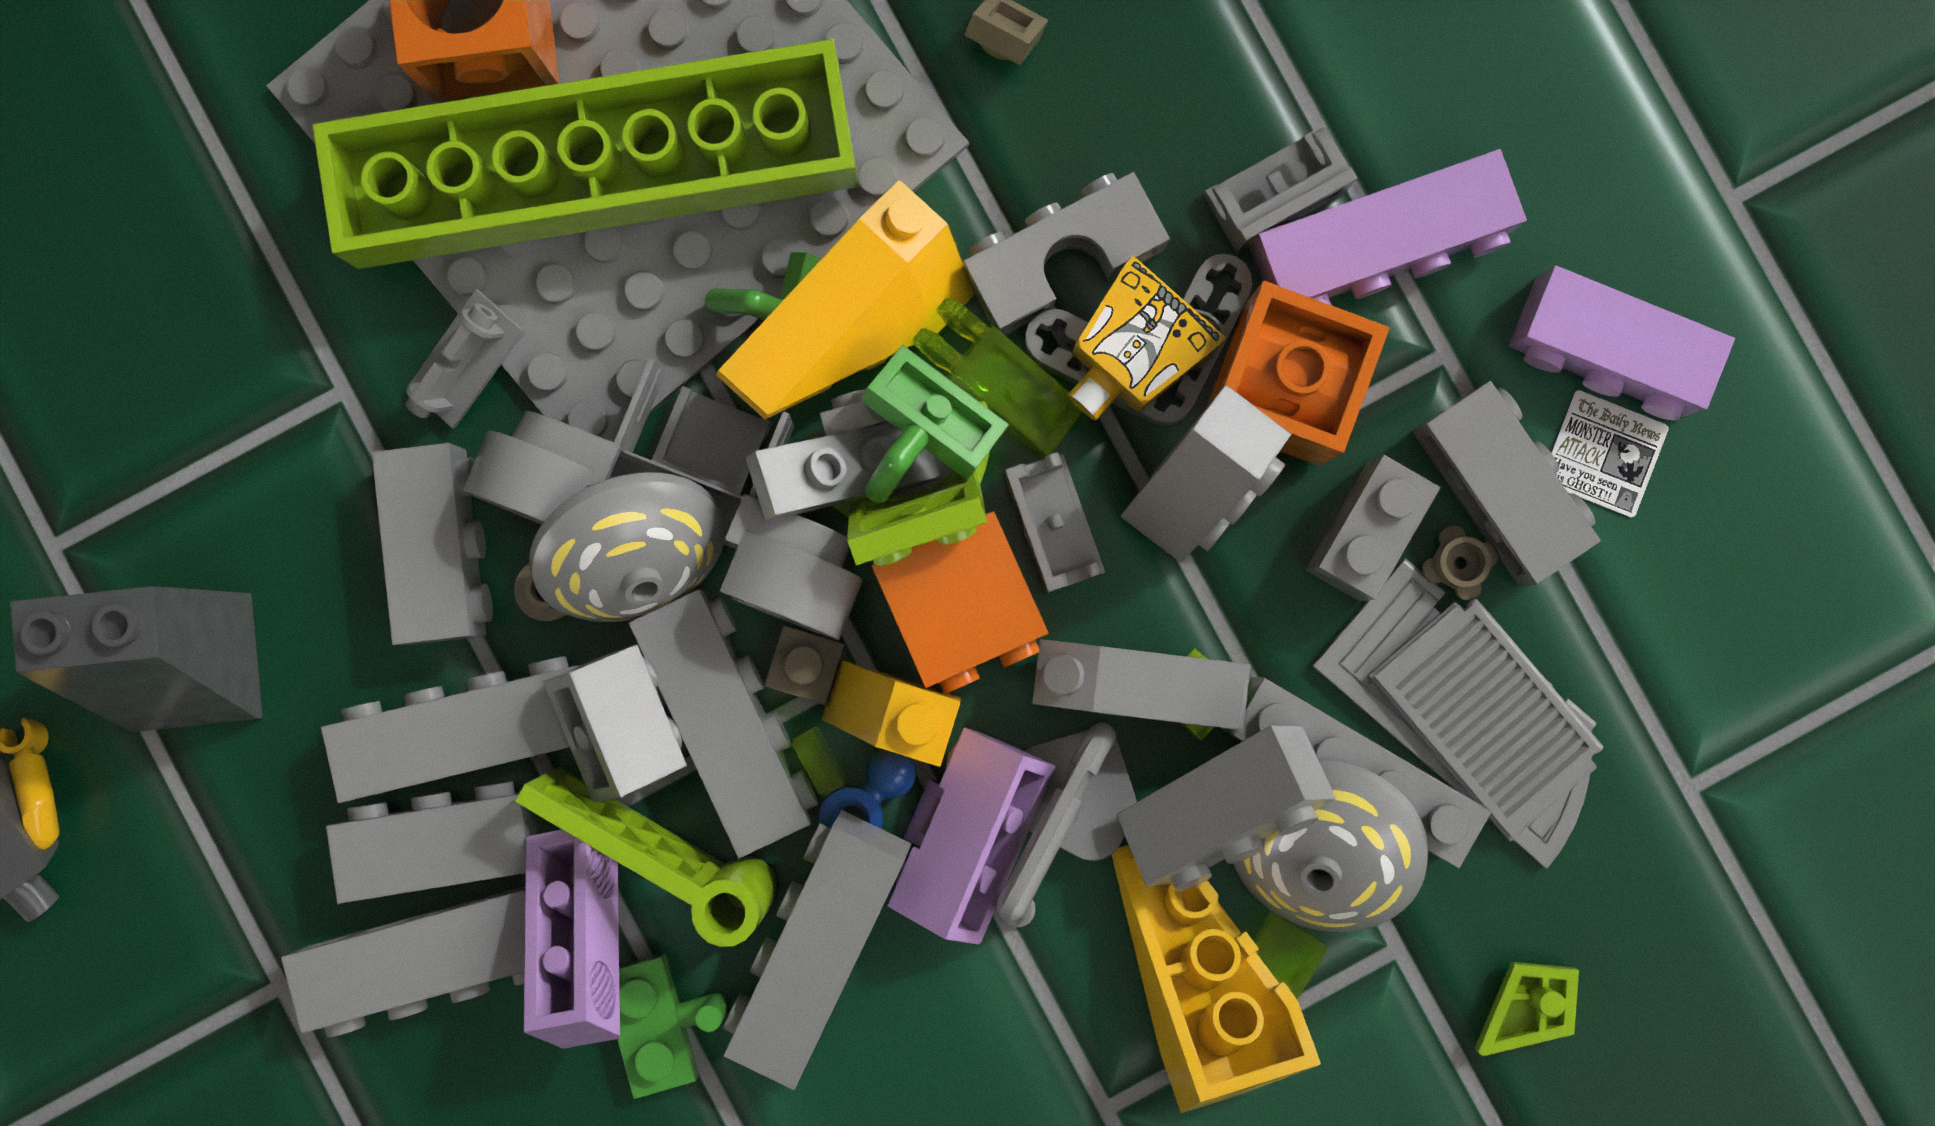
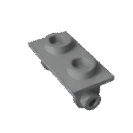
[405,290,525,428]

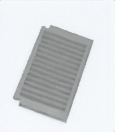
[1368,599,1603,842]

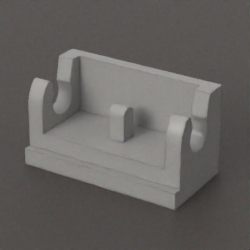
[1203,128,1358,254]
[1004,452,1105,594]

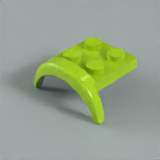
[833,401,990,566]

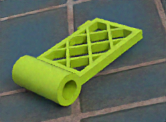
[515,767,778,947]

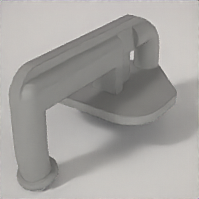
[996,722,1137,928]

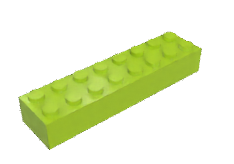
[312,39,860,269]

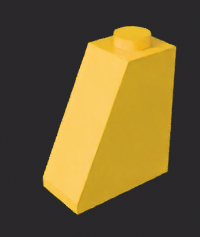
[822,659,961,767]

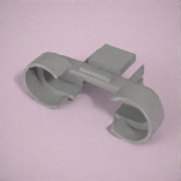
[462,359,863,640]

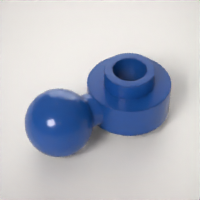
[818,749,916,829]

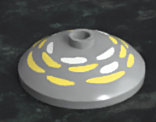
[529,472,725,622]
[1233,760,1428,932]

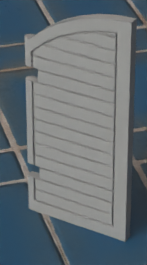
[1311,558,1596,869]

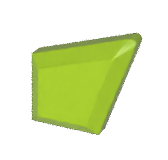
[1475,962,1579,1056]

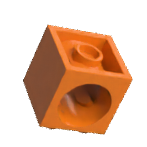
[389,0,560,103]
[1205,281,1390,466]
[871,511,1049,694]

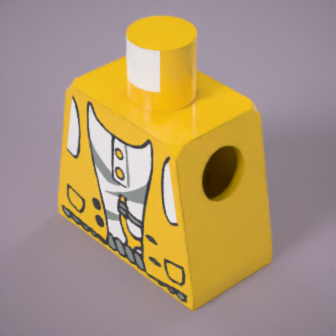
[1067,256,1226,421]

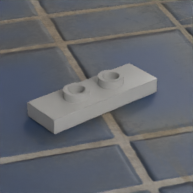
[745,423,941,521]

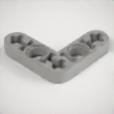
[1025,254,1252,426]

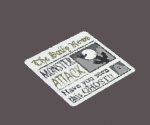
[1552,390,1669,517]

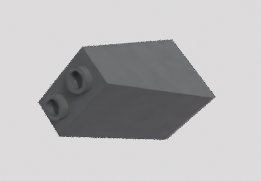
[10,586,263,732]

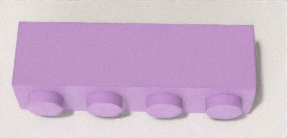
[1249,149,1527,306]

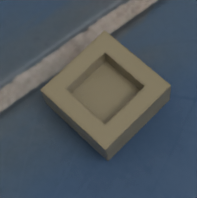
[964,0,1048,65]
[764,625,846,705]

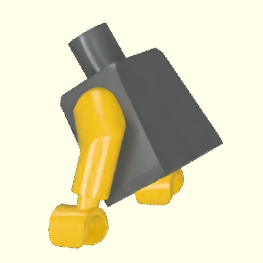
[0,717,60,922]

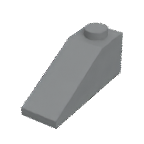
[1032,639,1251,730]

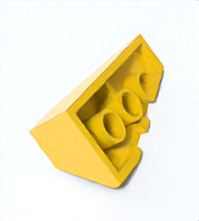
[716,180,975,420]
[1112,845,1321,1113]

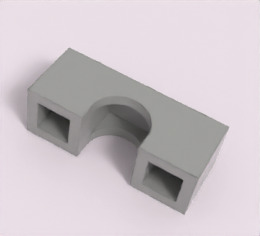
[963,172,1170,339]

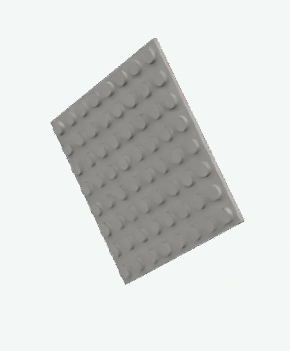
[266,0,969,442]

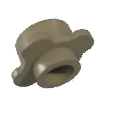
[1422,526,1498,600]

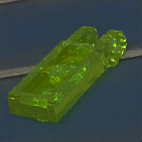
[912,297,1082,458]

